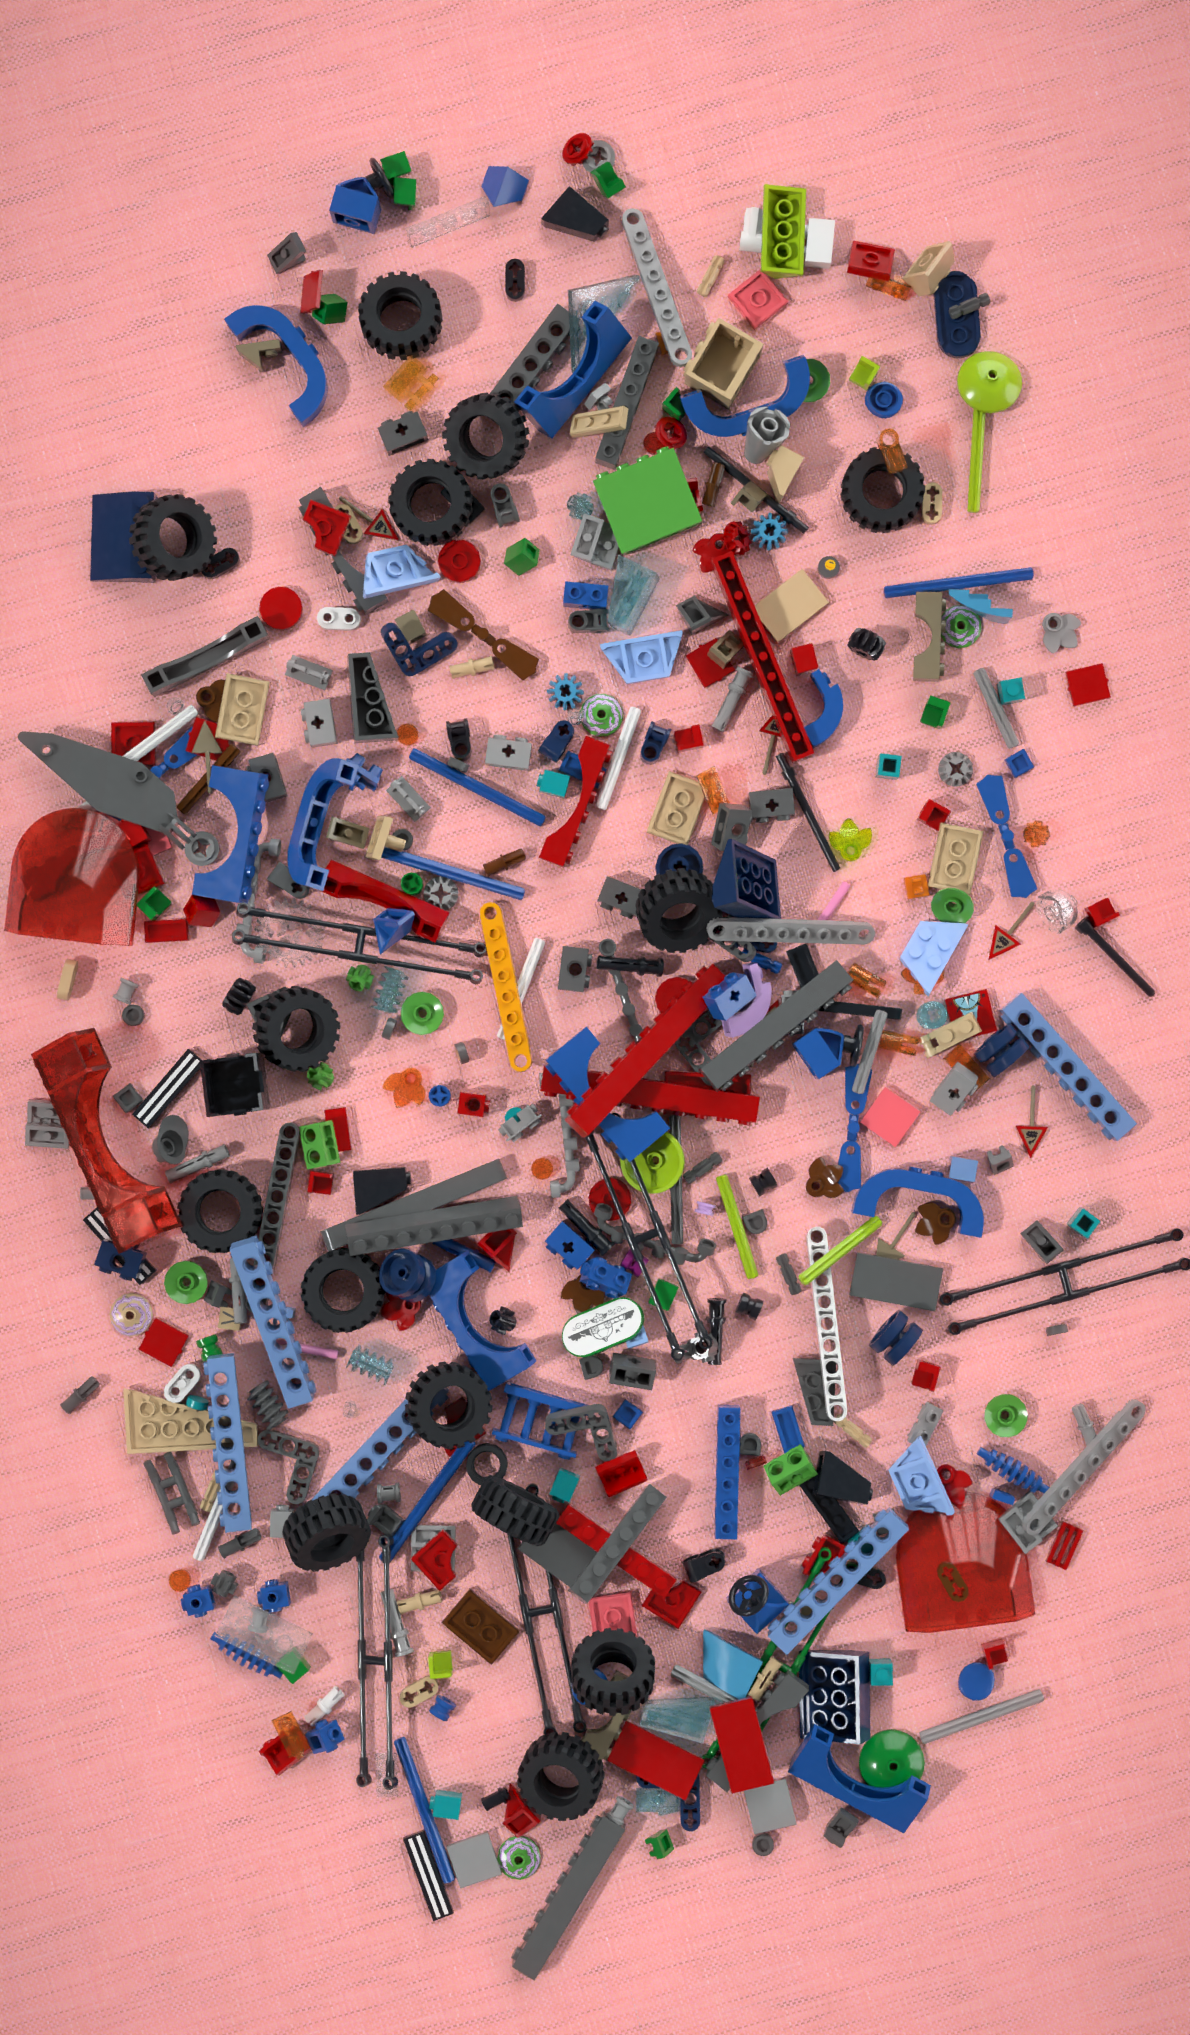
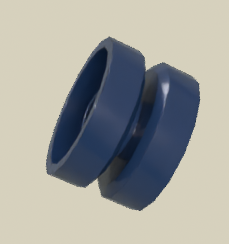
[655,843,703,875]
[974,1023,1030,1077]
[379,1248,436,1303]
[869,1310,923,1366]

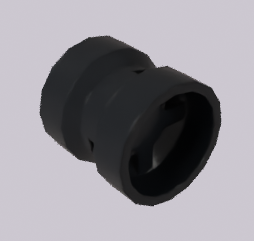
[749,1167,778,1197]
[735,1292,764,1321]

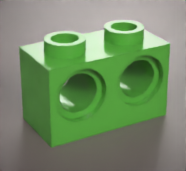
[299,1120,341,1169]
[763,1444,818,1496]

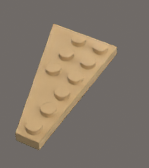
[123,1388,258,1454]

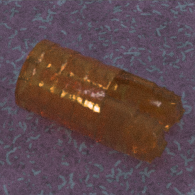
[847,962,887,998]
[877,1029,920,1056]

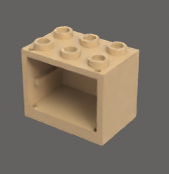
[683,318,764,410]

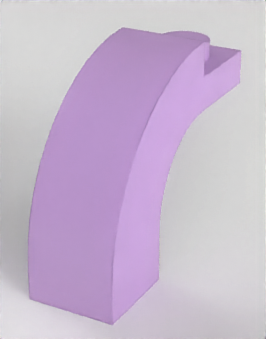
[721,963,772,1038]

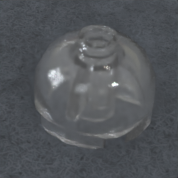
[1035,889,1078,934]

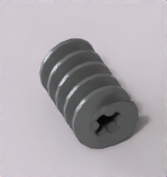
[247,1380,289,1430]

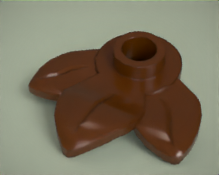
[196,679,225,723]
[806,1157,844,1198]
[915,1203,956,1245]
[561,1274,604,1314]

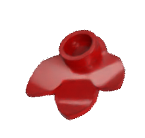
[692,533,729,573]
[381,1292,421,1331]
[937,1464,973,1505]

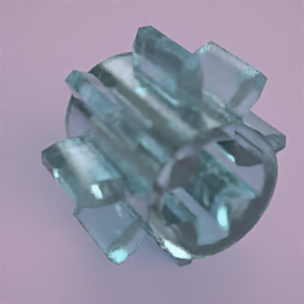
[567,492,594,520]

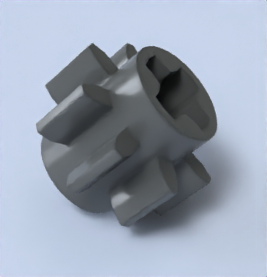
[210,1570,238,1597]

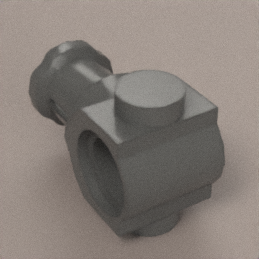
[671,1330,718,1364]

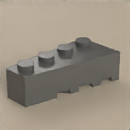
[347,652,399,743]

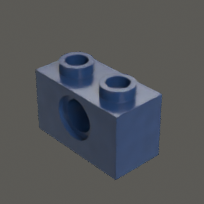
[94,1239,147,1281]

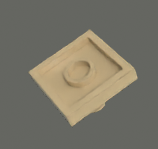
[365,816,406,860]

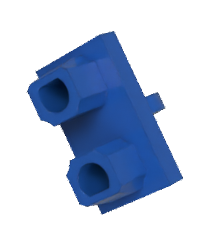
[346,753,383,792]

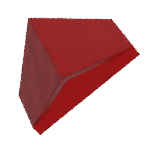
[477,1229,517,1272]
[502,1783,541,1838]

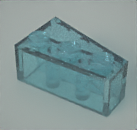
[608,554,660,636]
[639,1697,715,1744]

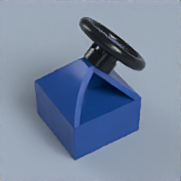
[329,157,394,234]
[792,1024,864,1079]
[726,1568,789,1634]

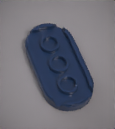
[933,271,981,358]

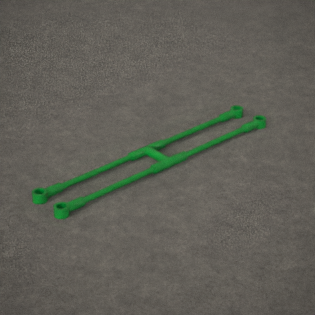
[701,1547,857,1769]

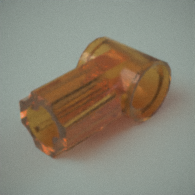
[876,428,908,475]

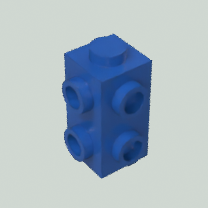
[580,1257,632,1299]

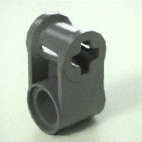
[491,483,520,528]
[568,609,609,633]
[267,861,310,899]

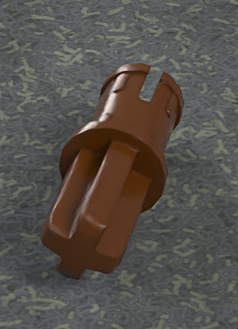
[702,463,725,507]
[483,849,526,877]

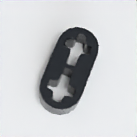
[505,258,525,302]
[201,548,240,579]
[848,1562,886,1589]

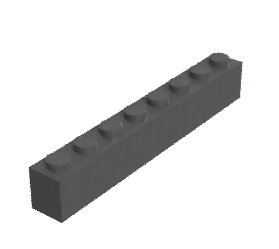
[700,960,853,1092]
[345,1196,523,1256]
[511,1811,625,1981]

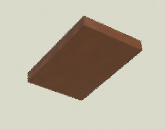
[441,1588,520,1665]

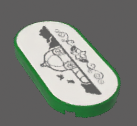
[562,1297,645,1358]

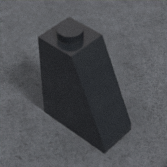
[541,186,609,242]
[353,1167,412,1215]
[812,1451,873,1505]

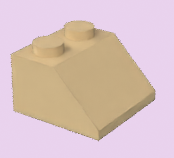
[902,241,955,297]
[766,445,804,503]

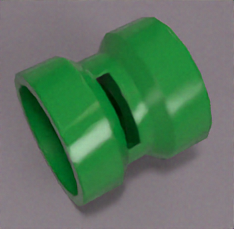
[401,872,423,895]
[196,1334,223,1362]

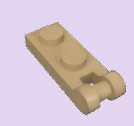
[918,1012,982,1058]

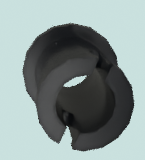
[481,1787,511,1811]

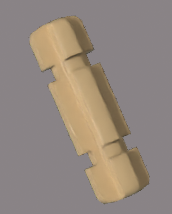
[697,255,724,297]
[834,1414,872,1448]
[200,1469,220,1512]

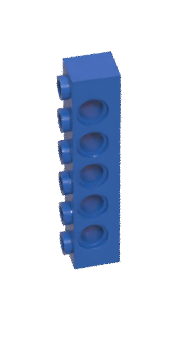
[714,1404,740,1540]

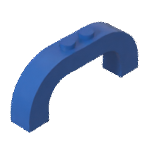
[224,305,328,427]
[679,355,810,437]
[288,758,359,891]
[851,1166,984,1238]

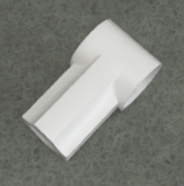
[739,207,763,253]

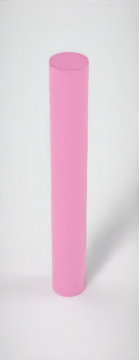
[817,881,850,920]
[276,1339,339,1359]

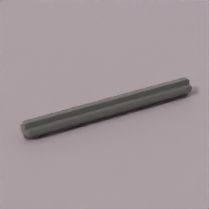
[669,1115,683,1244]

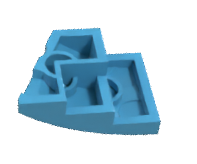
[949,589,1013,624]
[703,1629,763,1699]

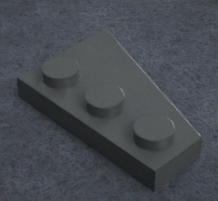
[793,1358,836,1426]

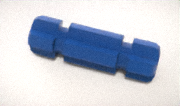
[742,949,782,974]

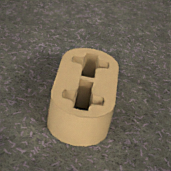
[921,482,943,525]
[335,504,363,544]
[57,958,78,1001]
[400,1675,439,1708]

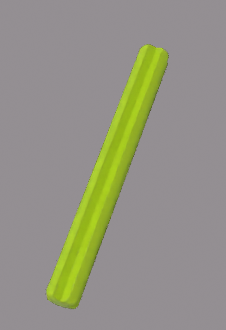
[967,409,985,513]
[716,1174,758,1279]
[798,1216,882,1285]

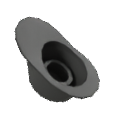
[152,1115,189,1165]

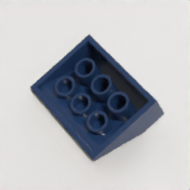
[90,491,158,583]
[712,838,781,919]
[799,1650,871,1745]

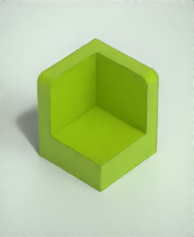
[849,356,880,391]
[428,1650,453,1679]

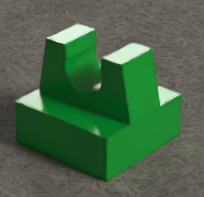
[645,1829,674,1859]

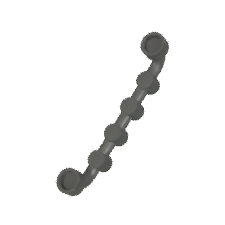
[599,939,642,1042]
[594,1203,716,1265]

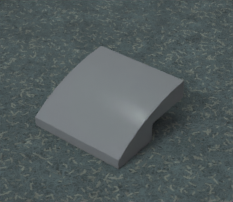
[570,513,619,571]
[25,1099,73,1149]
[998,1491,1058,1554]
[411,1525,456,1572]
[744,1779,797,1835]

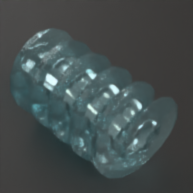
[370,966,409,1013]
[916,1001,947,1029]
[346,1345,394,1386]

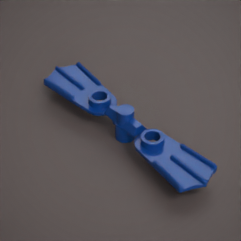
[106,726,197,821]
[976,775,1037,898]
[838,1063,872,1192]

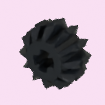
[847,628,886,661]
[222,978,256,1015]

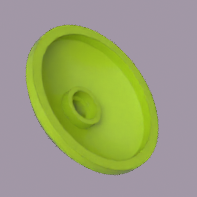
[957,351,1022,413]
[620,1132,685,1194]

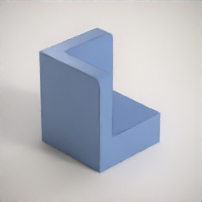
[949,1156,978,1182]

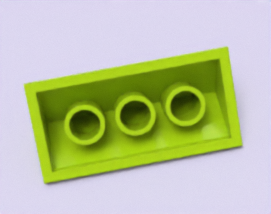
[761,184,806,279]

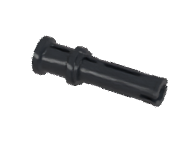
[597,956,664,977]
[558,1199,615,1257]
[706,1298,727,1365]

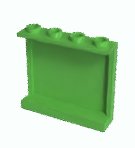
[593,446,703,555]

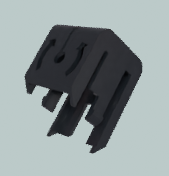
[200,1053,270,1117]

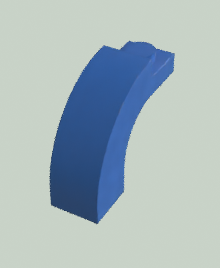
[804,669,843,749]

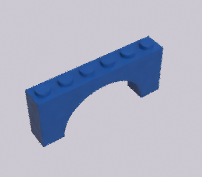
[514,301,632,439]
[192,765,269,904]
[545,1026,670,1162]
[429,1250,536,1391]
[788,1724,931,1833]

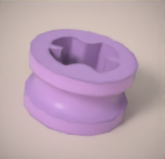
[695,1201,716,1216]

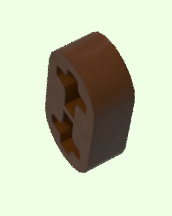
[937,1561,968,1602]

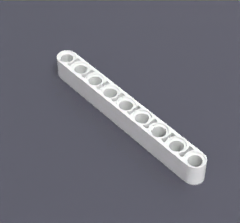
[806,1227,847,1421]

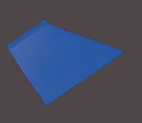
[481,166,529,207]
[373,908,415,955]

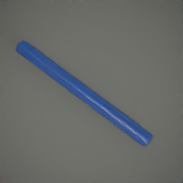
[884,567,1034,598]
[409,748,546,826]
[381,847,525,900]
[379,1441,475,1561]
[394,1737,455,1884]

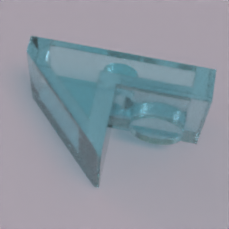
[636,1788,680,1816]

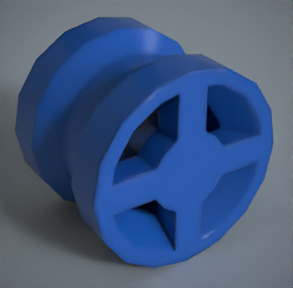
[429,1085,451,1107]
[429,1695,456,1721]

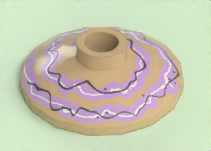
[110,1293,153,1337]

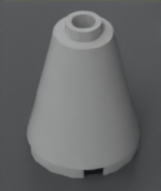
[744,406,790,464]

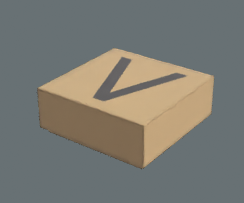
[218,1307,241,1331]

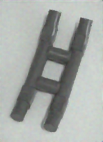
[143,1452,200,1535]

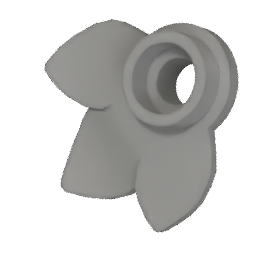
[1042,613,1081,654]

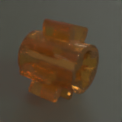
[1023,820,1050,847]

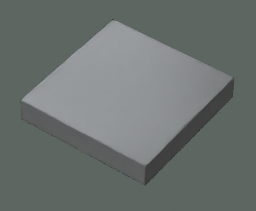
[446,1831,502,1889]

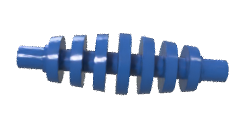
[976,1447,1050,1493]
[210,1632,283,1679]

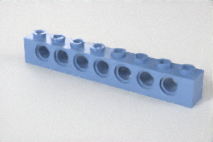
[999,993,1137,1141]
[229,1235,316,1409]
[203,1353,252,1533]
[312,1387,449,1501]
[768,1507,909,1655]

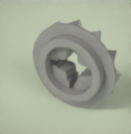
[582,140,615,172]
[938,752,973,787]
[185,831,220,866]
[424,876,458,911]

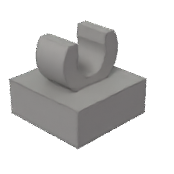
[584,383,613,410]

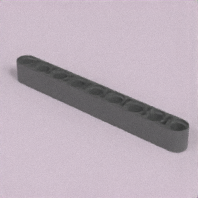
[246,1122,300,1313]
[320,1159,507,1252]

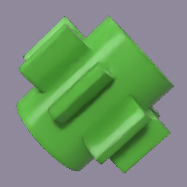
[346,965,374,991]
[307,1062,334,1090]

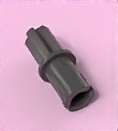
[60,1376,100,1414]
[218,1528,262,1559]

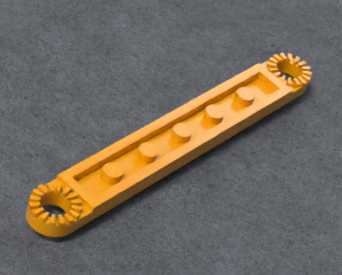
[480,902,533,1072]

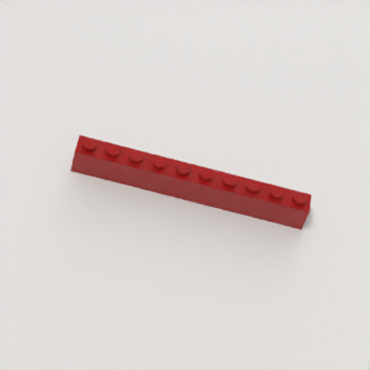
[710,551,814,763]
[564,964,725,1138]
[540,1064,760,1126]

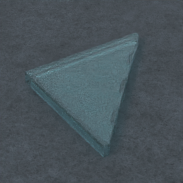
[568,275,640,373]

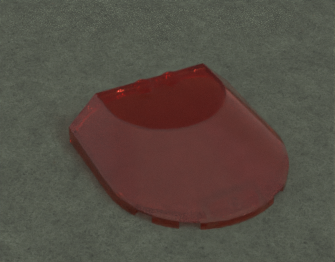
[4,808,140,946]
[895,1491,1036,1633]

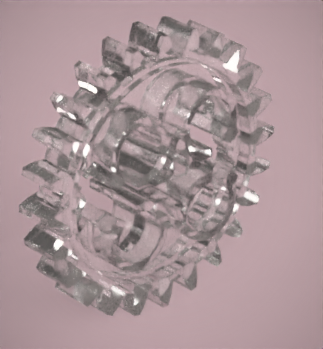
[254,898,325,968]

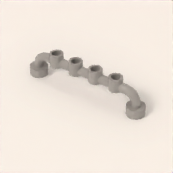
[236,838,281,964]
[539,1073,580,1198]

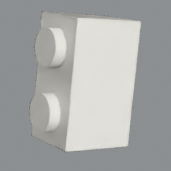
[804,218,835,269]

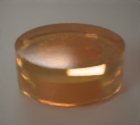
[397,723,419,746]
[531,1158,553,1180]
[169,1569,191,1592]

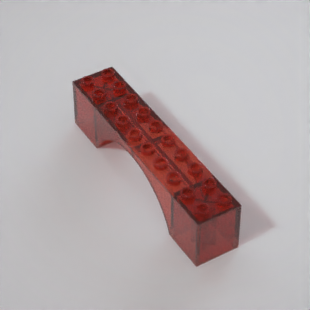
[31,1028,182,1254]

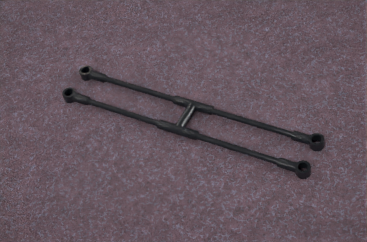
[232,902,487,985]
[585,1113,713,1361]
[940,1228,1190,1335]
[507,1483,586,1736]
[356,1534,398,1790]

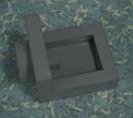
[367,1504,405,1536]
[823,1807,859,1848]

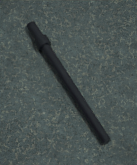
[704,446,809,534]
[775,753,841,872]

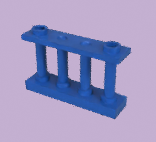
[492,1382,588,1460]

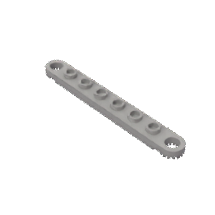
[622,208,692,368]
[706,917,875,945]
[1021,1399,1146,1535]

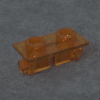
[866,274,911,301]
[696,766,730,814]
[272,1711,310,1759]

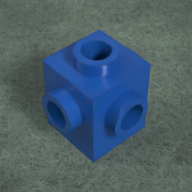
[257,1579,291,1612]
[181,1584,216,1618]
[305,1719,345,1754]

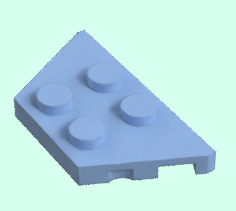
[363,544,441,599]
[600,630,683,684]
[900,921,968,996]
[888,1436,955,1515]

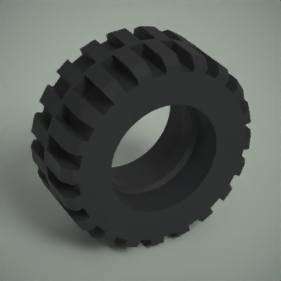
[358,271,443,360]
[442,392,530,480]
[840,446,925,533]
[388,459,473,546]
[129,494,217,581]
[635,868,723,953]
[252,986,341,1072]
[177,1169,263,1253]
[301,1248,386,1333]
[405,1362,493,1449]
[471,1475,559,1546]
[282,1494,371,1572]
[571,1628,655,1716]
[517,1732,605,1821]

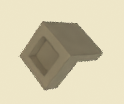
[731,481,767,513]
[395,610,427,645]

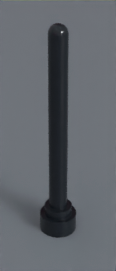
[1075,916,1155,997]

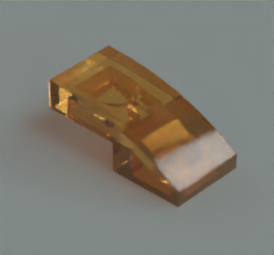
[943,1044,990,1092]

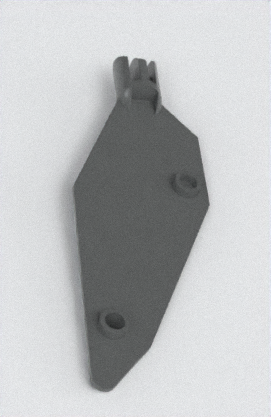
[18,731,197,850]

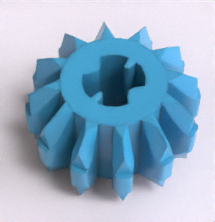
[751,513,788,551]
[547,673,584,711]

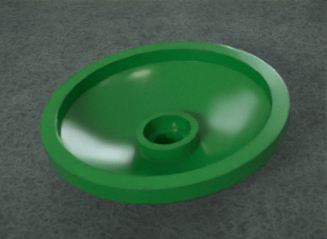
[859,1729,925,1788]

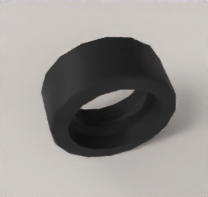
[466,1443,508,1485]

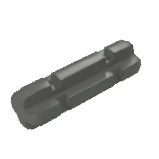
[949,293,991,319]
[683,1152,722,1184]
[776,1253,802,1295]

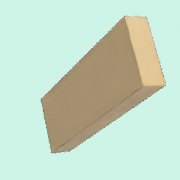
[570,406,628,438]

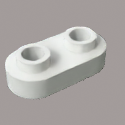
[317,607,361,631]
[164,1364,201,1403]

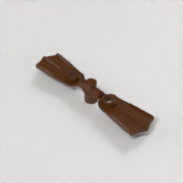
[428,589,539,681]

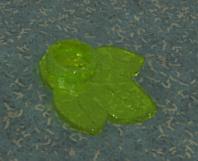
[829,818,872,862]

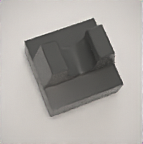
[987,1145,1014,1175]
[204,1280,232,1308]

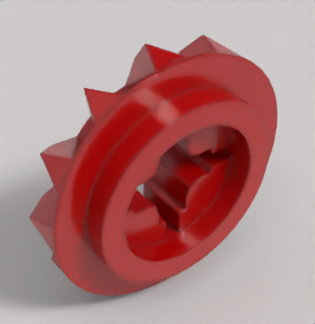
[562,133,594,166]
[654,417,687,450]
[723,521,752,556]

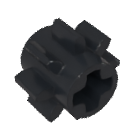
[489,1306,516,1335]

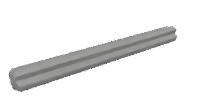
[919,1689,1044,1744]

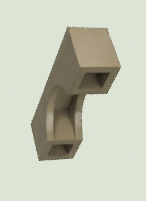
[913,592,946,682]
[581,1670,632,1760]

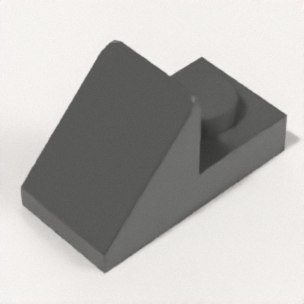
[267,232,306,274]
[1020,1220,1064,1264]

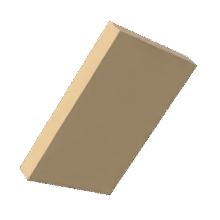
[755,569,829,643]
[215,673,270,746]
[646,771,709,845]
[928,823,983,895]

